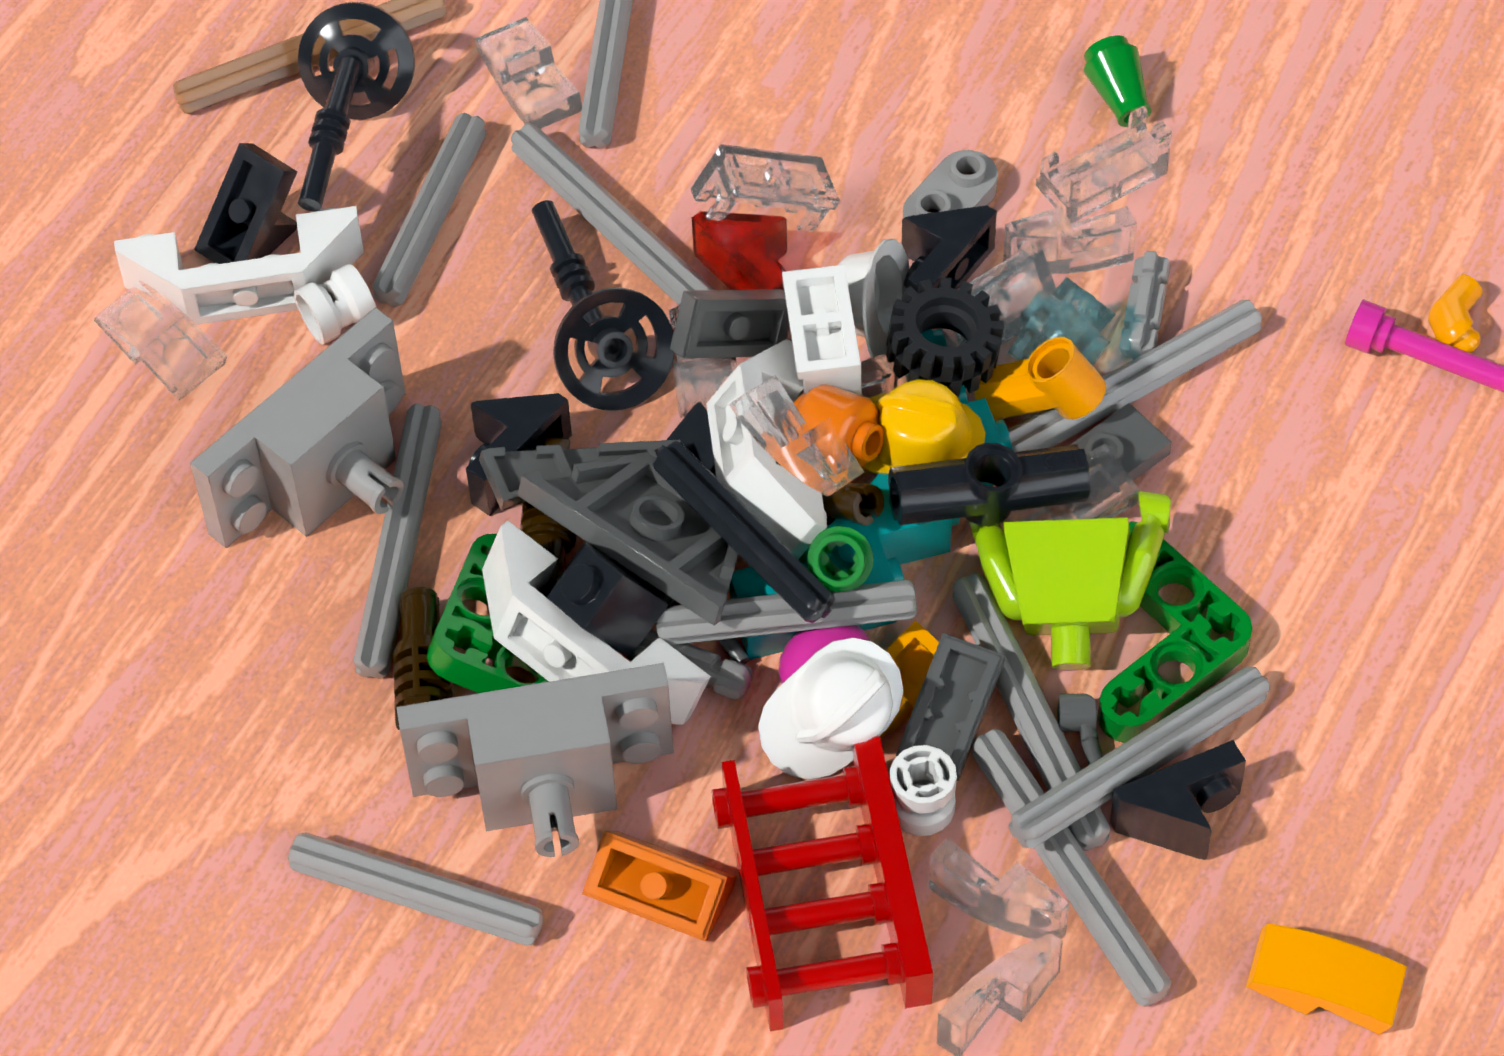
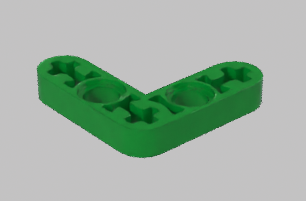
[1098,521,1253,743]
[427,534,549,693]

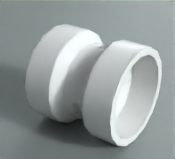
[294,264,376,345]
[890,745,957,836]

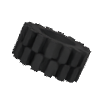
[886,278,1004,397]

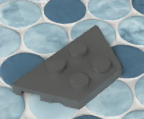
[517,452,738,626]

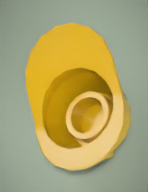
[861,379,986,474]

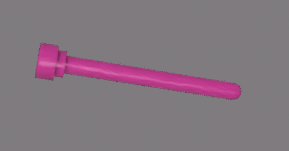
[1345,299,1504,393]

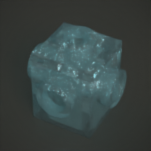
[1008,277,1116,365]

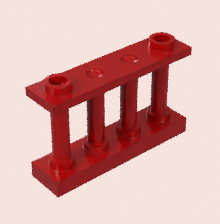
[711,736,933,1032]

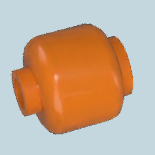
[785,384,884,476]

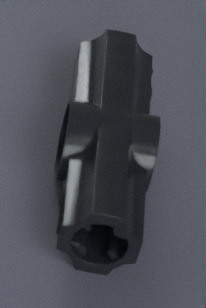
[888,443,1091,526]

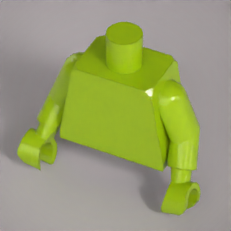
[970,491,1171,670]

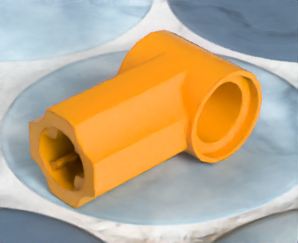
[974,337,1106,420]

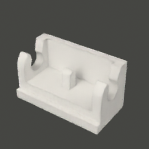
[782,265,862,395]

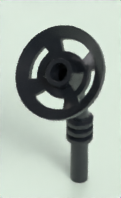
[298,2,415,212]
[532,200,675,411]

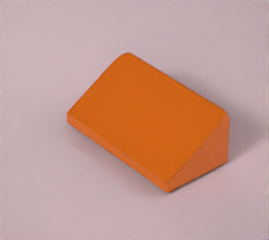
[582,831,737,941]

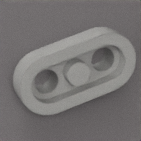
[902,150,998,220]

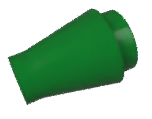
[1083,35,1151,127]
[808,526,873,592]

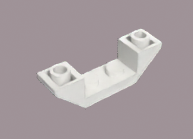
[114,206,364,326]
[706,339,827,559]
[482,521,711,725]

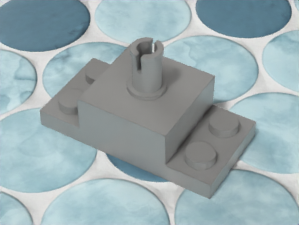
[190,307,406,548]
[397,663,674,857]

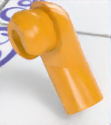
[1428,274,1483,353]

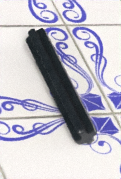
[653,441,835,623]

